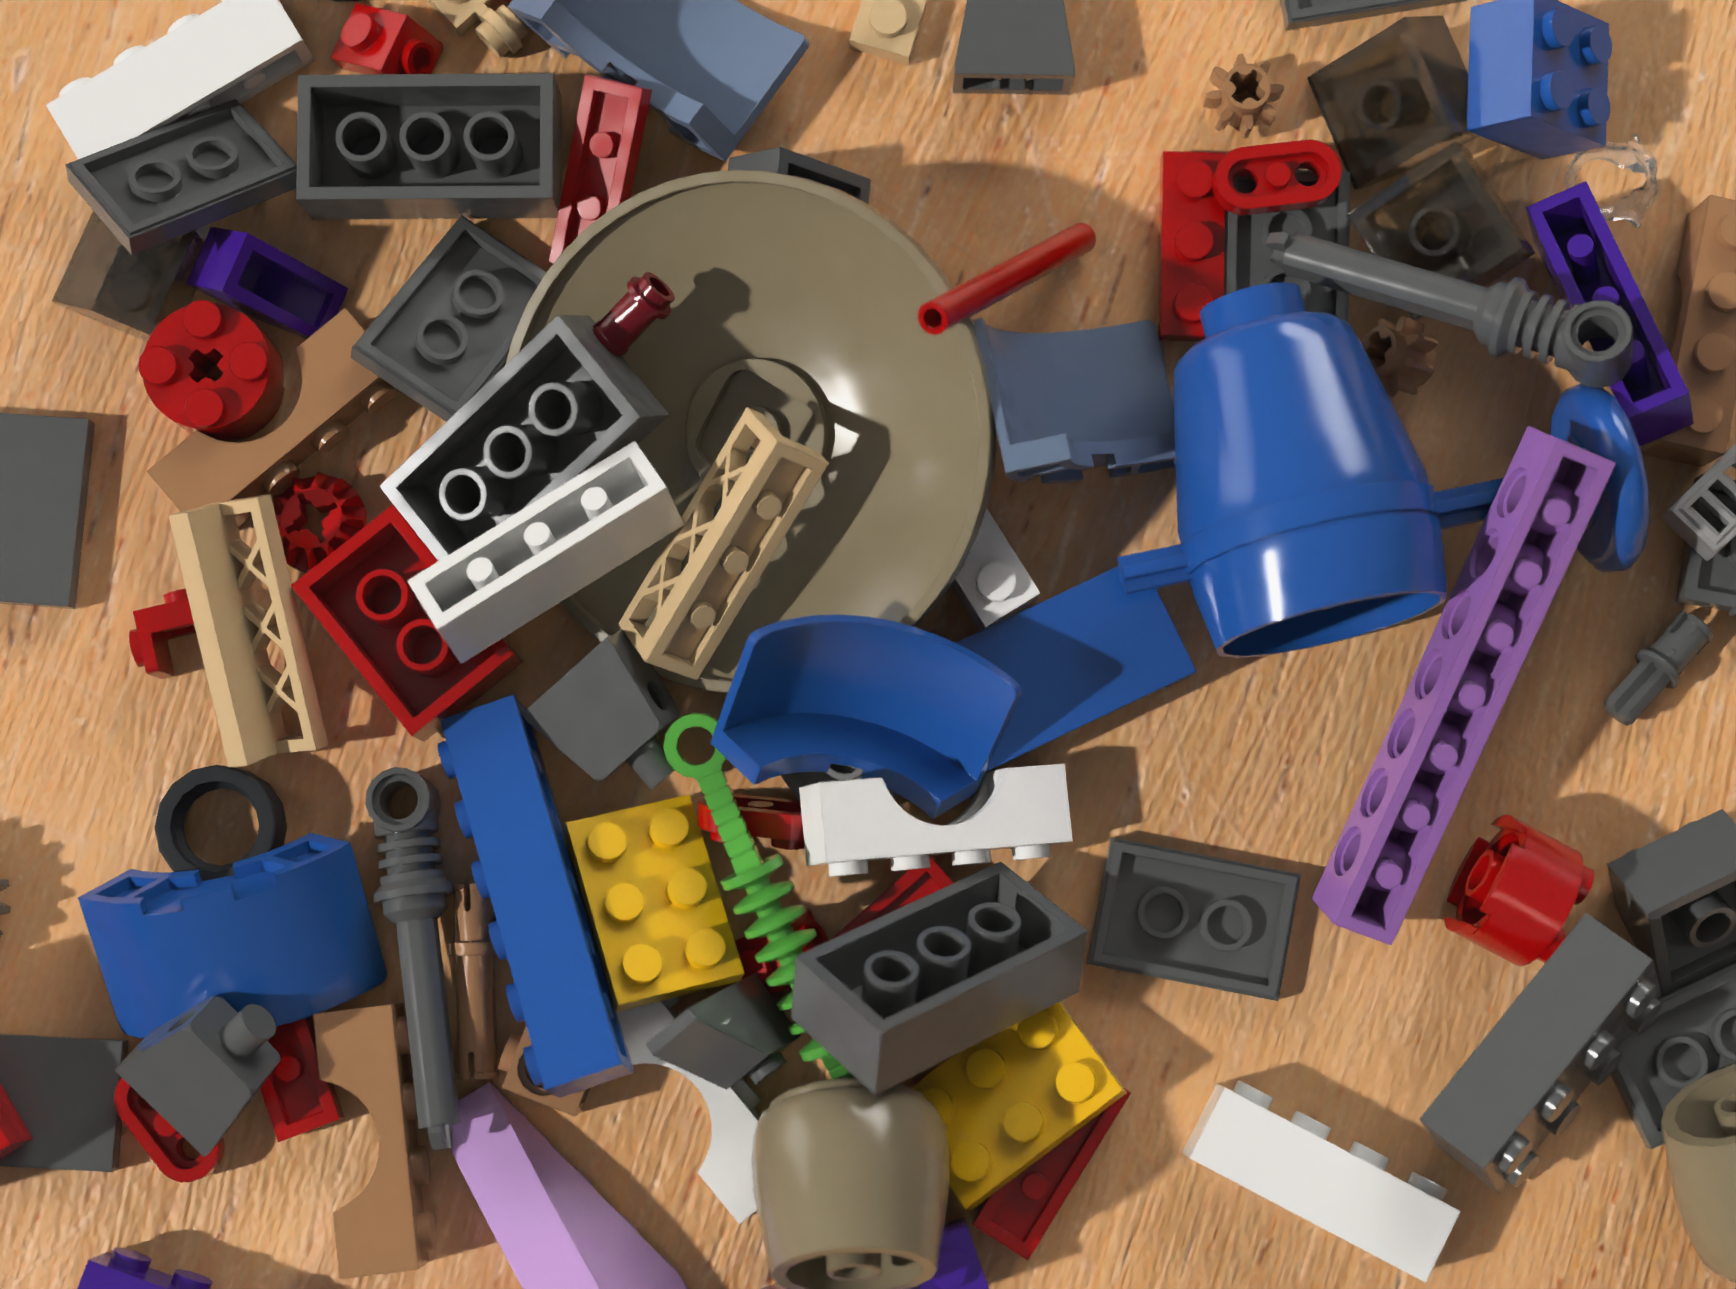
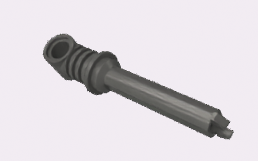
[1265,232,1633,388]
[365,767,461,1150]

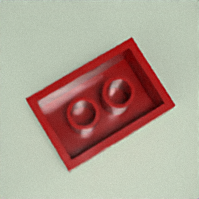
[291,504,524,742]

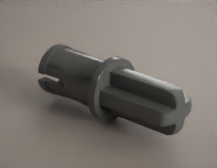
[1604,611,1713,726]

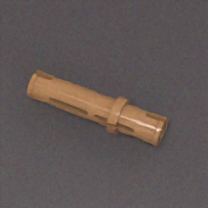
[449,883,499,1080]

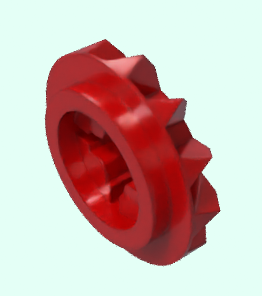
[273,471,367,572]

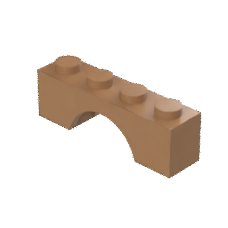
[1641,195,1736,467]
[147,308,398,527]
[313,1003,437,1279]

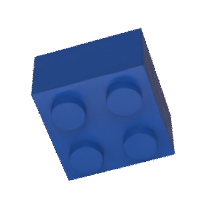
[1466,0,1612,160]

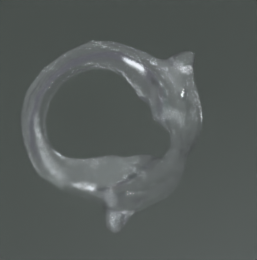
[1564,133,1658,228]

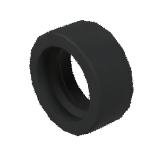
[154,765,287,881]

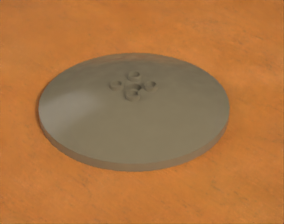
[505,170,997,692]

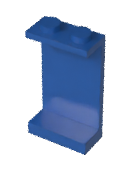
[956,566,1196,773]

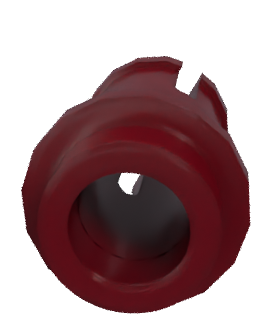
[593,272,675,356]

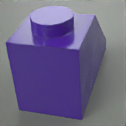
[186,227,349,339]

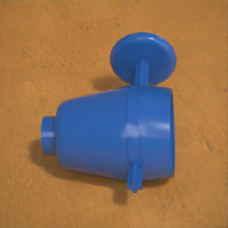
[1117,282,1650,658]

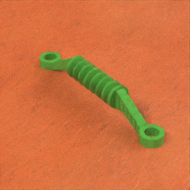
[663,712,856,1079]

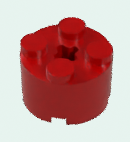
[138,300,285,440]
[1445,815,1595,966]

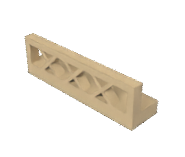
[618,407,829,680]
[168,494,329,768]

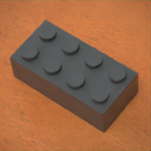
[296,73,562,220]
[379,315,669,561]
[791,862,1088,1095]
[1419,913,1662,1195]

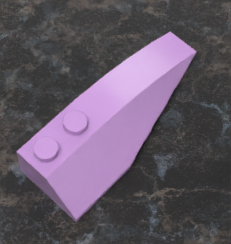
[450,1081,688,1289]

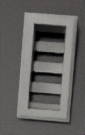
[1660,443,1736,561]

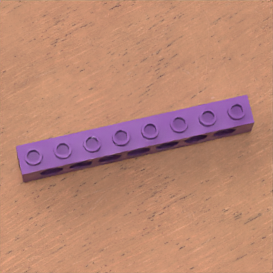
[1312,426,1616,946]

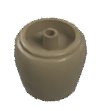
[1661,1064,1736,1283]
[751,1078,949,1289]

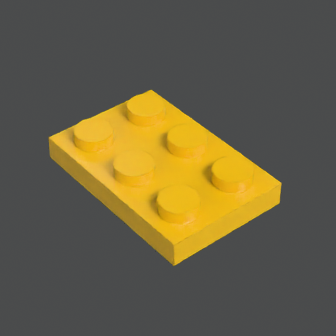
[564,794,744,1013]
[911,1002,1127,1211]

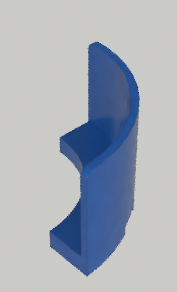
[710,614,1022,819]
[78,833,387,1038]

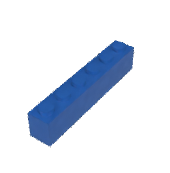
[438,695,634,1098]

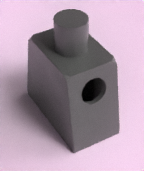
[953,0,1075,95]
[521,629,680,790]
[114,996,281,1157]

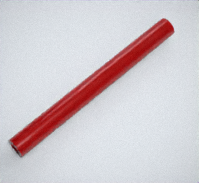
[918,222,1096,335]

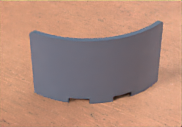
[508,0,809,161]
[973,317,1176,484]

